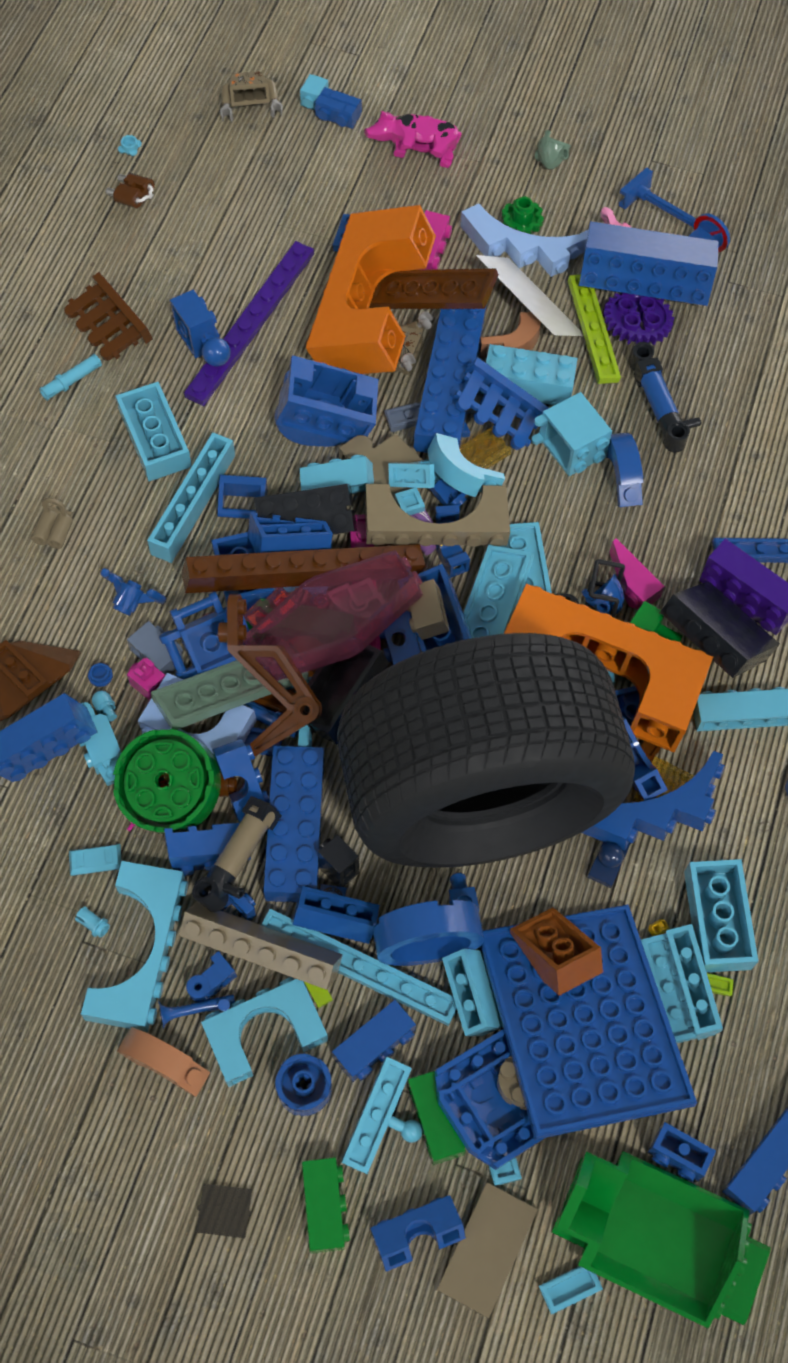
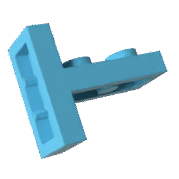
[388,459,440,488]

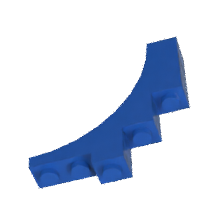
[581,751,725,850]

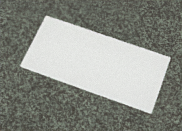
[476,255,584,336]

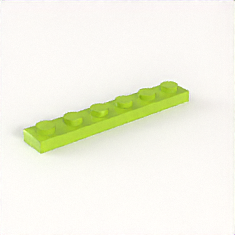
[568,274,621,384]

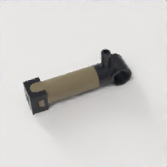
[192,796,282,912]

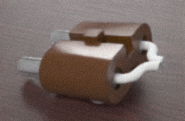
[105,173,155,208]

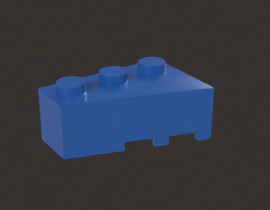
[164,823,251,876]

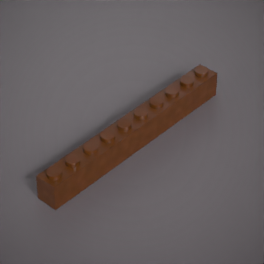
[181,544,425,594]

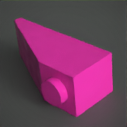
[610,538,665,611]

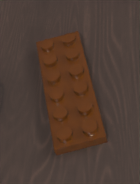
[369,268,499,309]

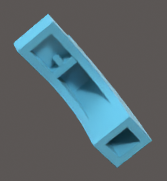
[427,433,505,497]

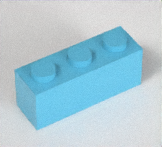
[300,455,374,493]
[442,949,503,1036]

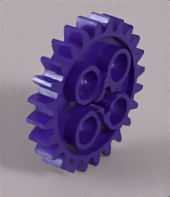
[603,292,674,345]

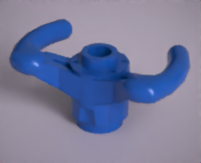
[100,568,166,616]

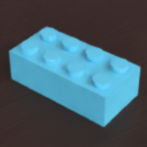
[481,344,577,405]
[116,382,192,481]
[684,859,759,973]

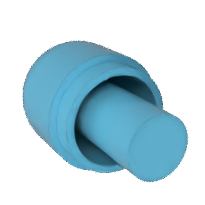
[92,691,117,721]

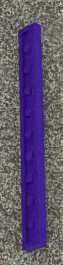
[184,241,314,406]

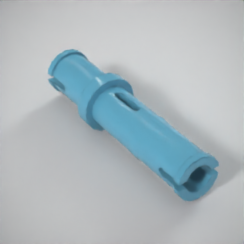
[39,354,102,401]

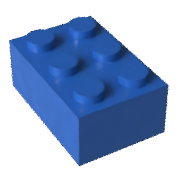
[211,532,275,610]

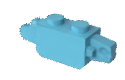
[80,702,121,786]

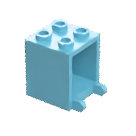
[531,392,612,476]

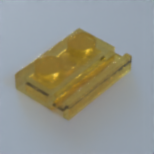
[460,427,512,469]

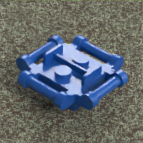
[159,591,258,680]

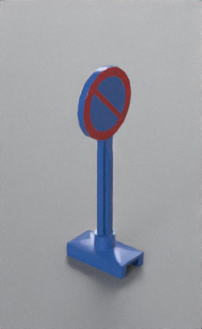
[619,167,730,252]

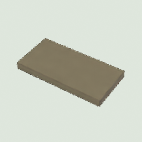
[436,1183,538,1319]

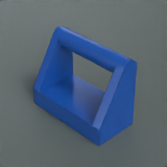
[217,475,268,519]

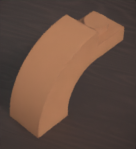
[479,312,541,358]
[117,1027,211,1097]

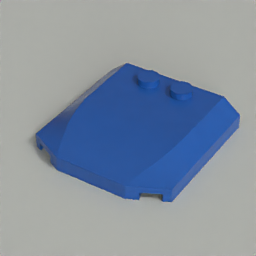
[434,1029,547,1170]

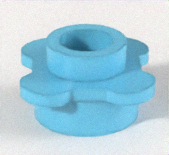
[118,135,142,156]

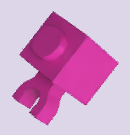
[127,658,165,701]

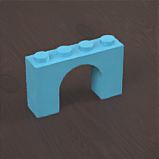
[201,977,328,1088]

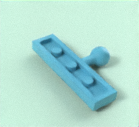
[341,1057,423,1174]

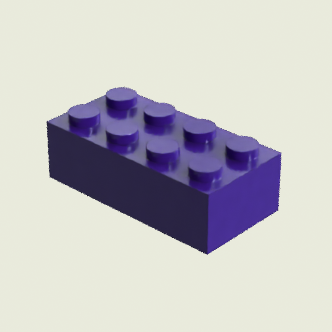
[699,538,788,635]

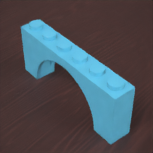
[81,861,188,1032]

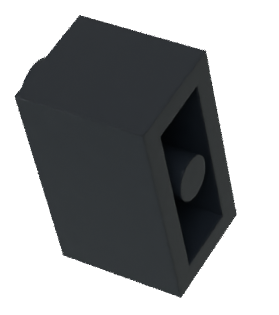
[318,834,359,887]

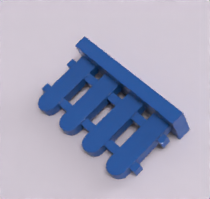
[454,357,549,450]

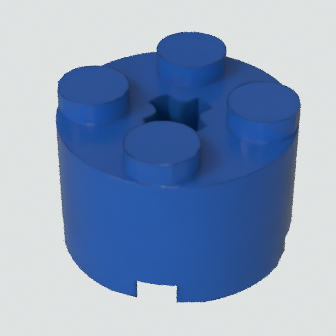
[275,1053,332,1116]

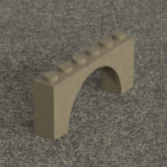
[365,484,510,547]

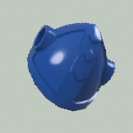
[582,574,624,615]

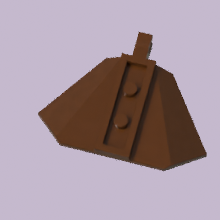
[0,640,81,721]

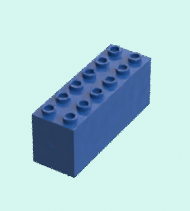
[579,221,719,306]

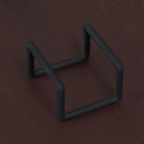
[585,559,625,618]

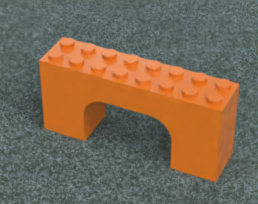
[306,205,436,374]
[504,584,713,752]

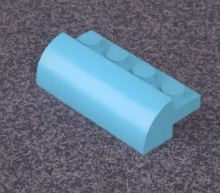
[641,924,723,1044]

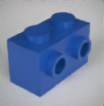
[647,1122,716,1182]

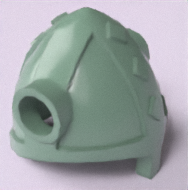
[535,130,571,170]

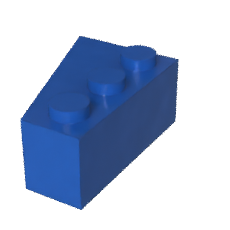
[248,512,333,553]

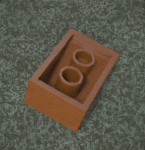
[510,907,603,995]

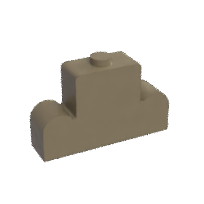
[339,435,422,502]

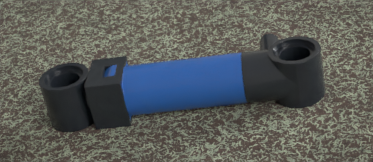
[629,342,701,453]

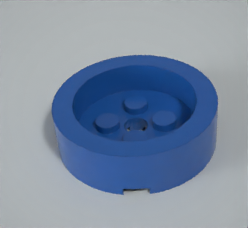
[372,900,484,966]

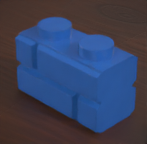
[315,87,362,129]

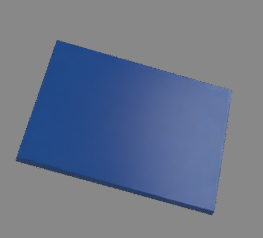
[480,904,697,1140]

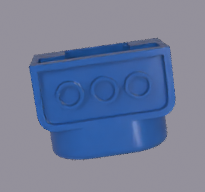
[275,355,379,447]

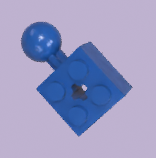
[170,289,231,367]

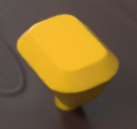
[648,919,670,936]

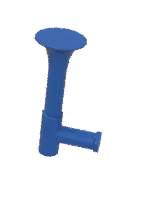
[159,995,235,1030]

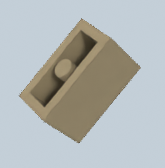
[405,579,450,640]

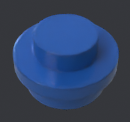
[88,663,113,687]

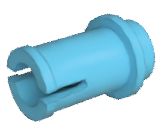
[75,907,110,938]

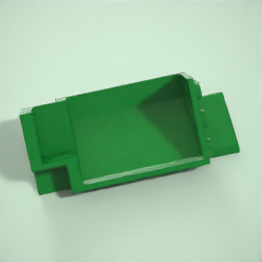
[551,1151,771,1329]

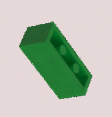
[407,1071,466,1165]
[302,1157,350,1254]

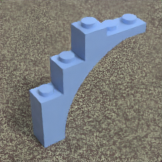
[460,204,589,277]

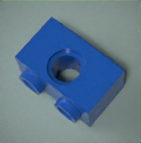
[377,611,421,666]

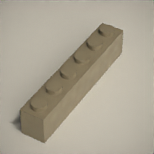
[179,902,343,990]

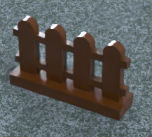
[64,272,153,361]

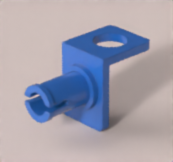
[449,873,479,909]

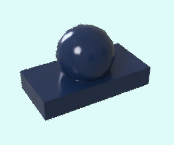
[587,842,631,888]

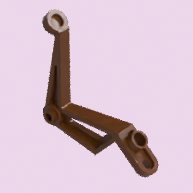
[218,594,322,797]

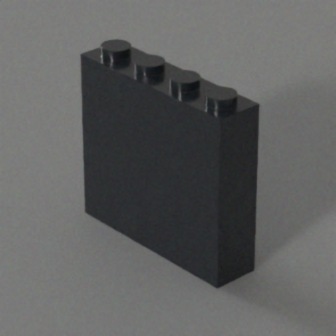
[659,581,780,678]

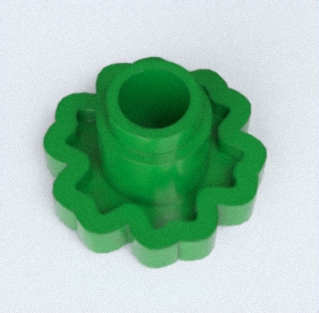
[501,196,544,234]

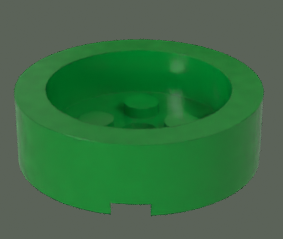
[113,729,221,835]

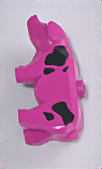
[364,111,462,168]

